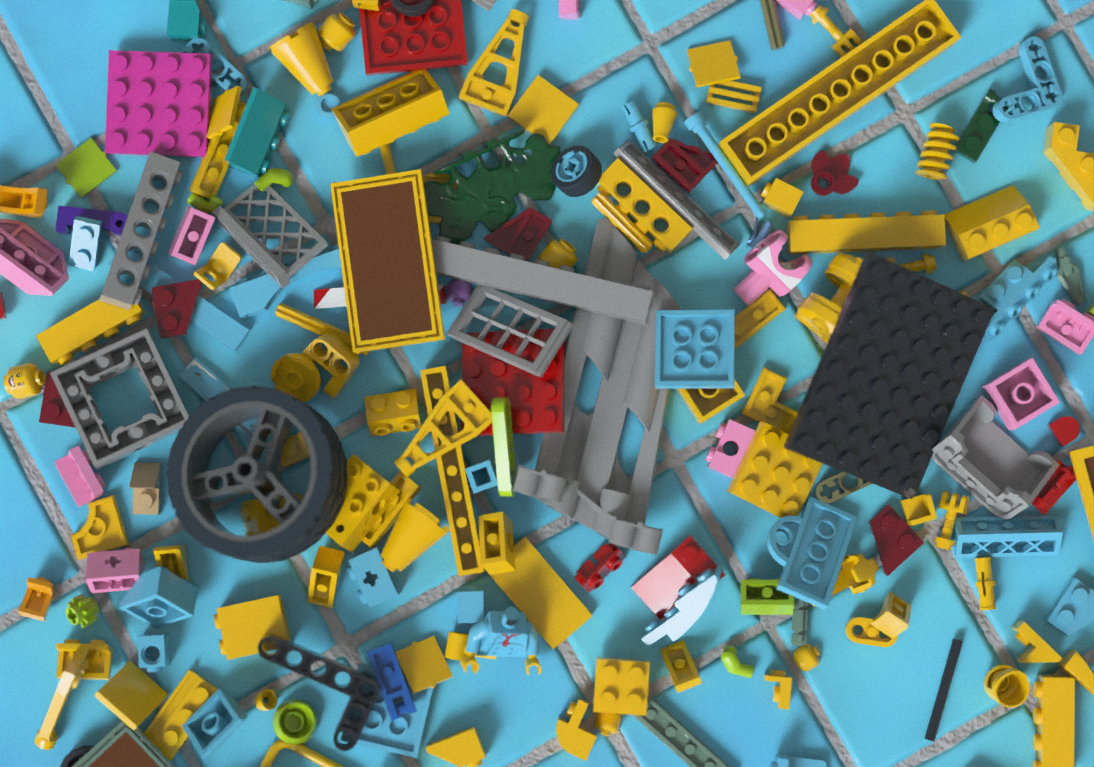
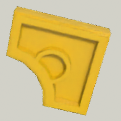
[71,495,130,560]

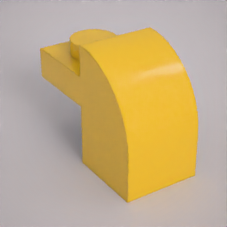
[556,697,597,761]

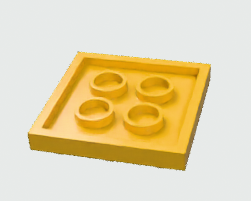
[727,421,823,518]

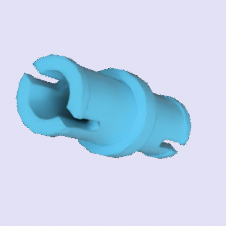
[621,100,659,153]

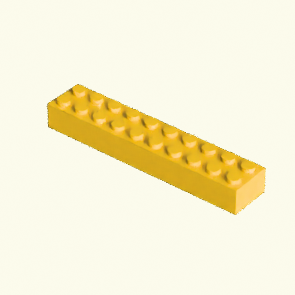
[718,0,961,187]

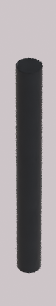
[924,639,963,742]

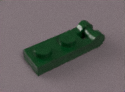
[953,88,1009,163]

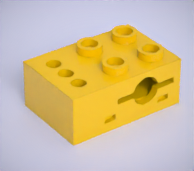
[326,454,400,552]

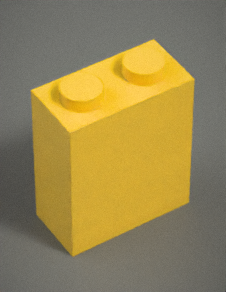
[214,594,291,660]

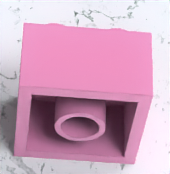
[981,358,1060,430]

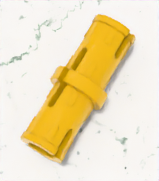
[974,557,996,611]

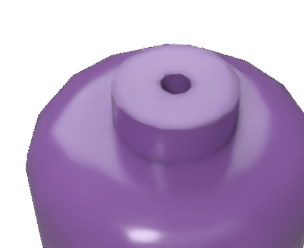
[446,279,472,306]

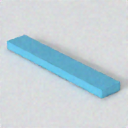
[108,250,250,352]

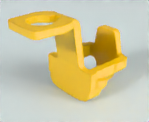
[813,554,879,607]

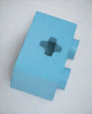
[347,547,400,608]

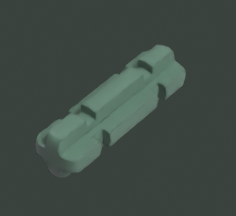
[791,597,808,646]

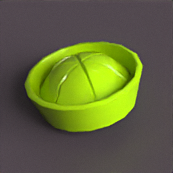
[272,699,318,745]

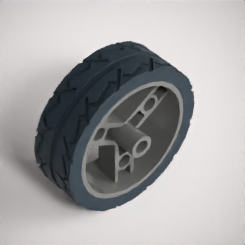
[167,386,348,563]

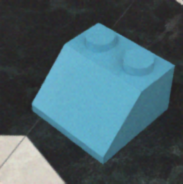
[119,567,198,629]
[182,689,248,759]

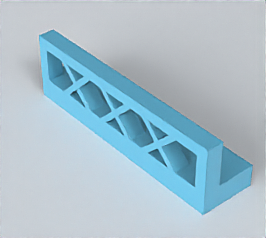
[954,515,1063,558]

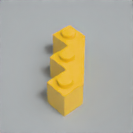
[1043,122,1094,211]

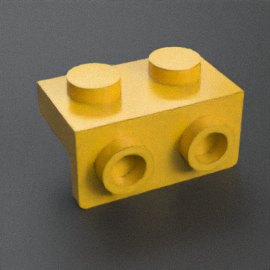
[364,389,421,436]
[56,639,113,680]

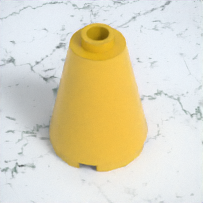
[269,22,334,97]
[380,498,450,573]

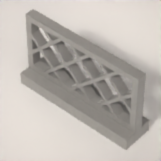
[212,184,328,289]

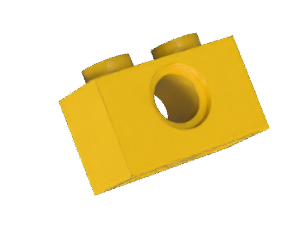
[478,511,516,575]

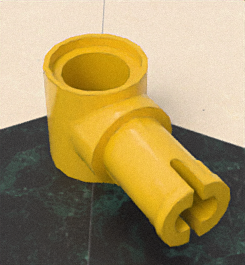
[445,631,496,661]

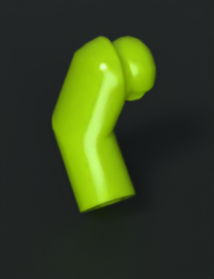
[254,167,293,192]
[721,646,754,678]

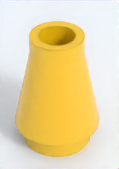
[652,102,677,143]

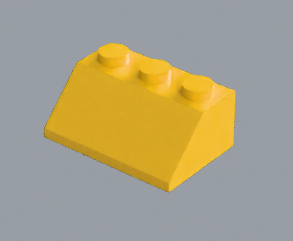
[944,185,1040,262]

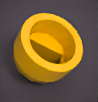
[254,689,278,711]

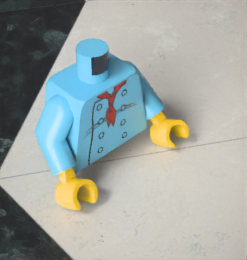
[460,607,542,675]

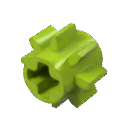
[66,594,99,628]

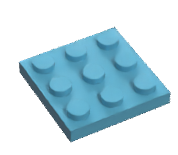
[655,310,735,389]
[340,663,433,758]

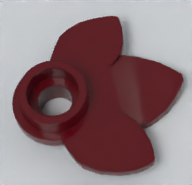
[810,150,859,196]

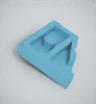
[1045,577,1094,635]

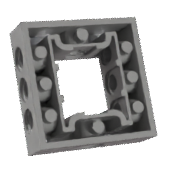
[50,328,189,470]

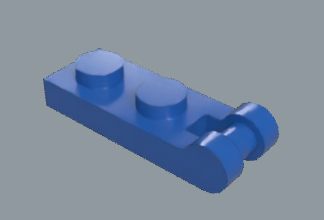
[366,642,417,721]

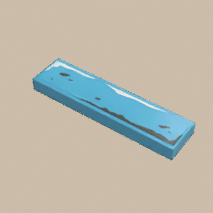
[178,357,258,440]

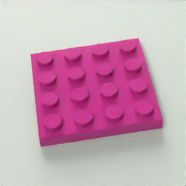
[105,50,212,158]

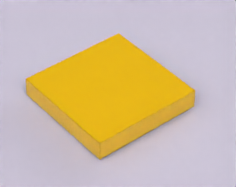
[508,75,579,145]
[95,660,169,730]

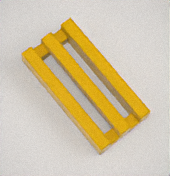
[706,81,762,114]

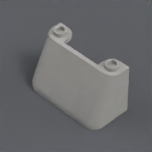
[932,395,1059,520]

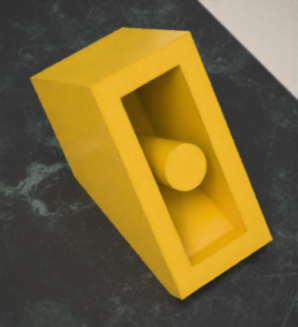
[307,546,345,608]
[425,726,486,767]

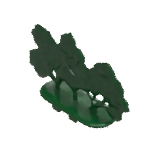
[424,129,560,245]

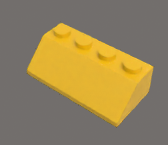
[332,69,450,157]

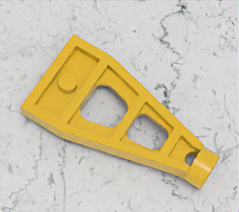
[459,9,529,118]
[394,380,492,477]
[34,645,90,750]

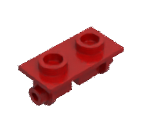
[1031,460,1076,515]
[574,543,626,592]

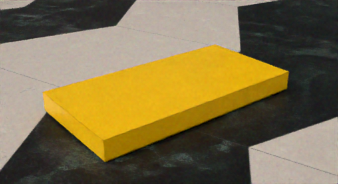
[486,537,593,650]

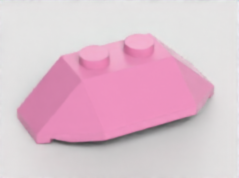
[0,219,69,296]

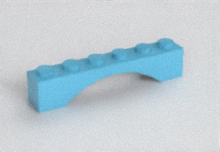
[230,244,342,319]

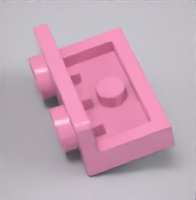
[1036,299,1094,355]
[55,445,105,507]

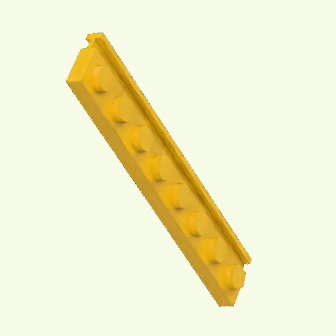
[144,669,218,761]

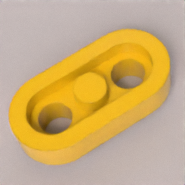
[845,617,898,647]

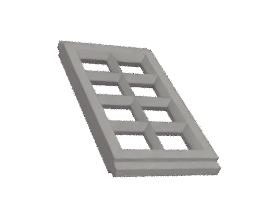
[447,285,573,377]

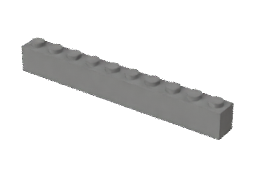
[432,236,655,325]

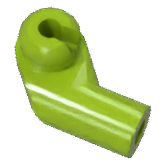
[187,192,223,214]

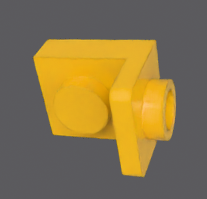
[281,432,310,467]
[763,669,792,709]

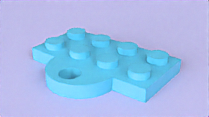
[767,496,857,610]

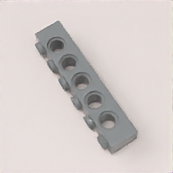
[99,151,182,310]

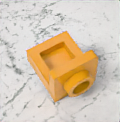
[18,577,55,622]

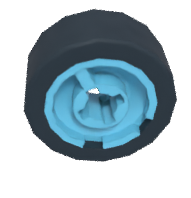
[551,146,602,197]

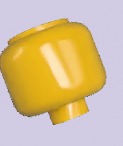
[793,643,821,672]
[594,712,622,736]

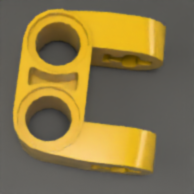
[301,332,360,399]

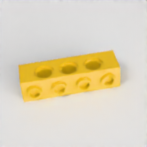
[596,158,693,254]

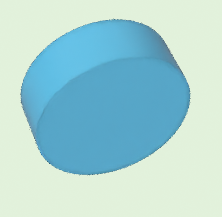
[316,92,342,119]

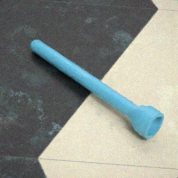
[684,111,765,218]

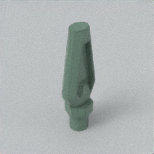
[1054,246,1086,305]

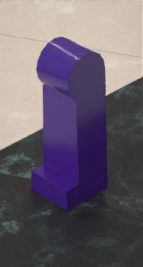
[55,205,128,237]

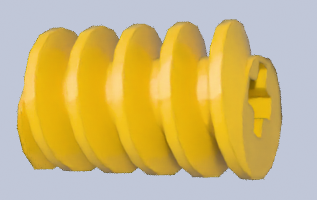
[914,123,960,180]

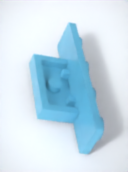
[979,255,1059,342]

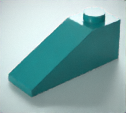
[167,0,207,41]

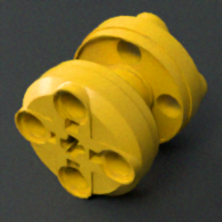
[794,252,863,343]

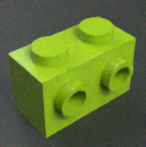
[740,578,794,615]

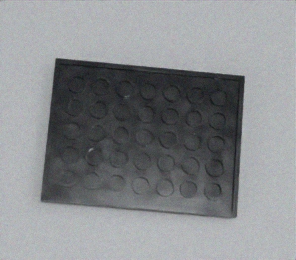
[784,251,995,499]

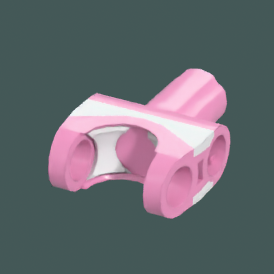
[734,230,812,305]

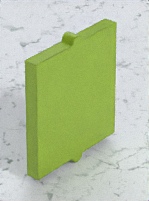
[56,138,117,198]

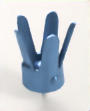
[746,217,781,249]

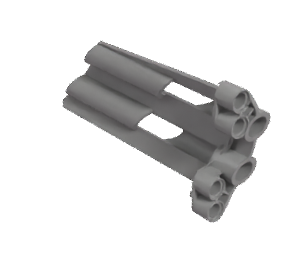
[513,218,681,555]

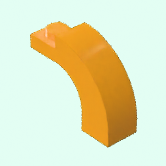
[0,185,48,218]

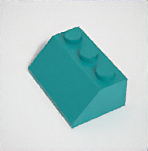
[224,87,290,178]

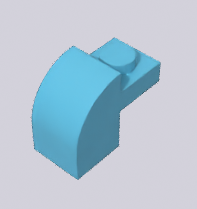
[465,451,521,493]

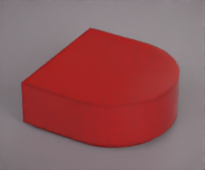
[1048,416,1080,447]

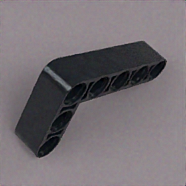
[258,634,379,751]

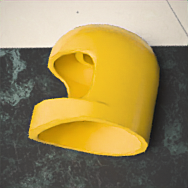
[984,664,1030,708]

